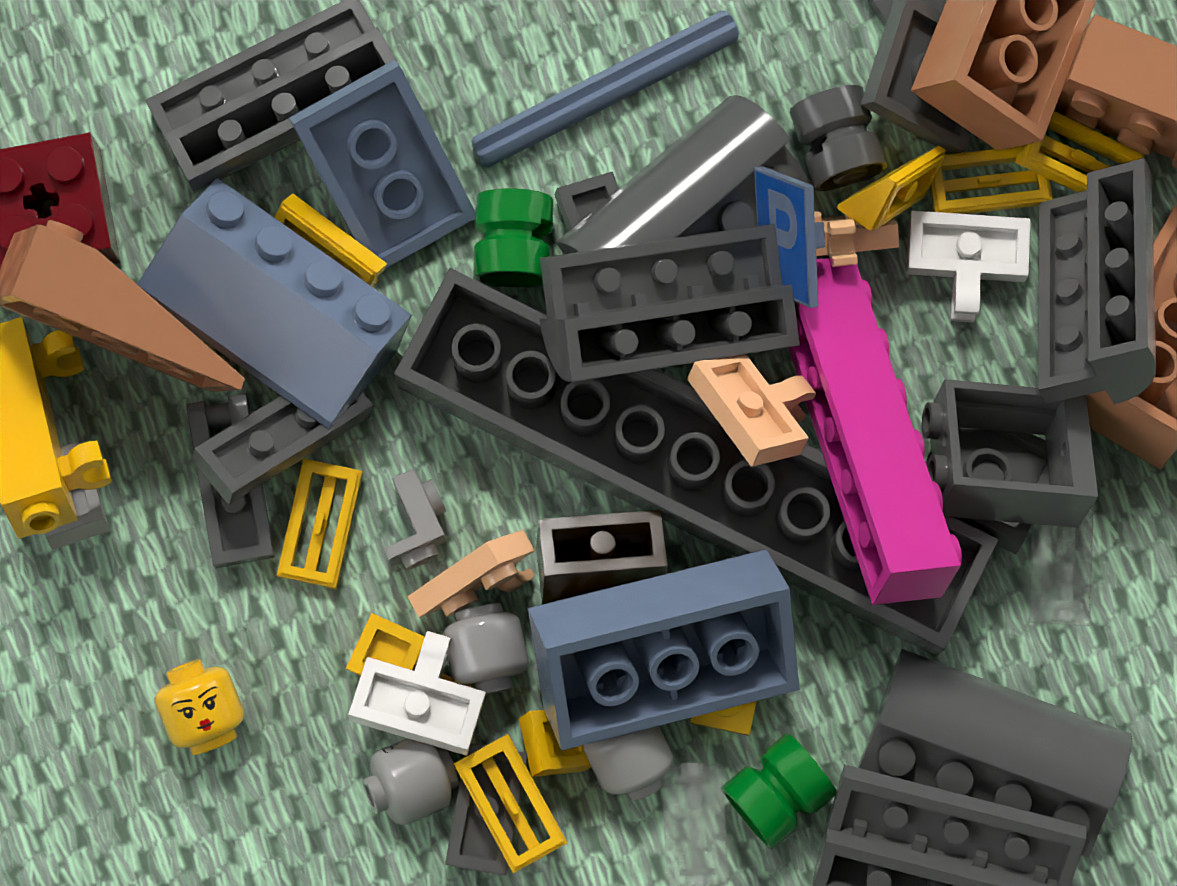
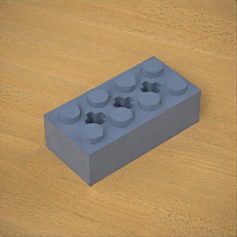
[528,549,800,751]

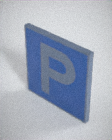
[754,166,825,308]

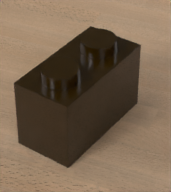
[536,510,668,605]

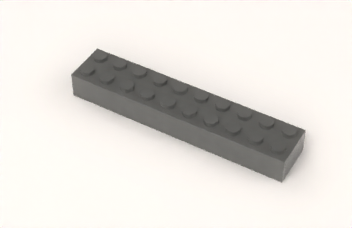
[394,268,999,656]

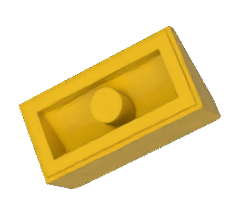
[837,146,946,231]

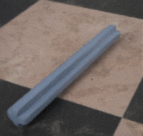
[472,10,739,167]

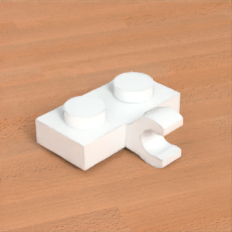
[906,211,1030,323]
[348,631,486,756]

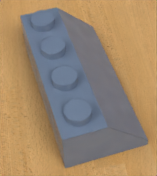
[137,178,412,430]

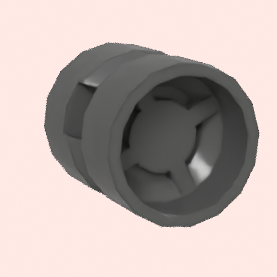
[789,85,888,191]

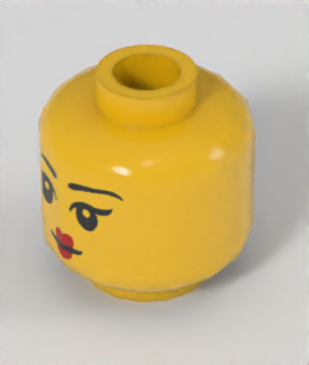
[154,659,245,755]

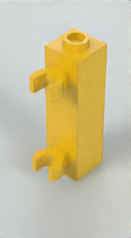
[0,317,112,539]

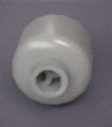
[444,603,529,695]
[584,726,673,800]
[362,738,459,825]

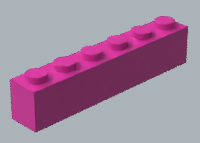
[788,258,962,605]

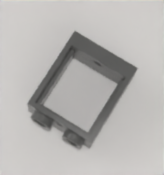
[921,379,1098,528]

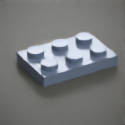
[289,60,475,269]

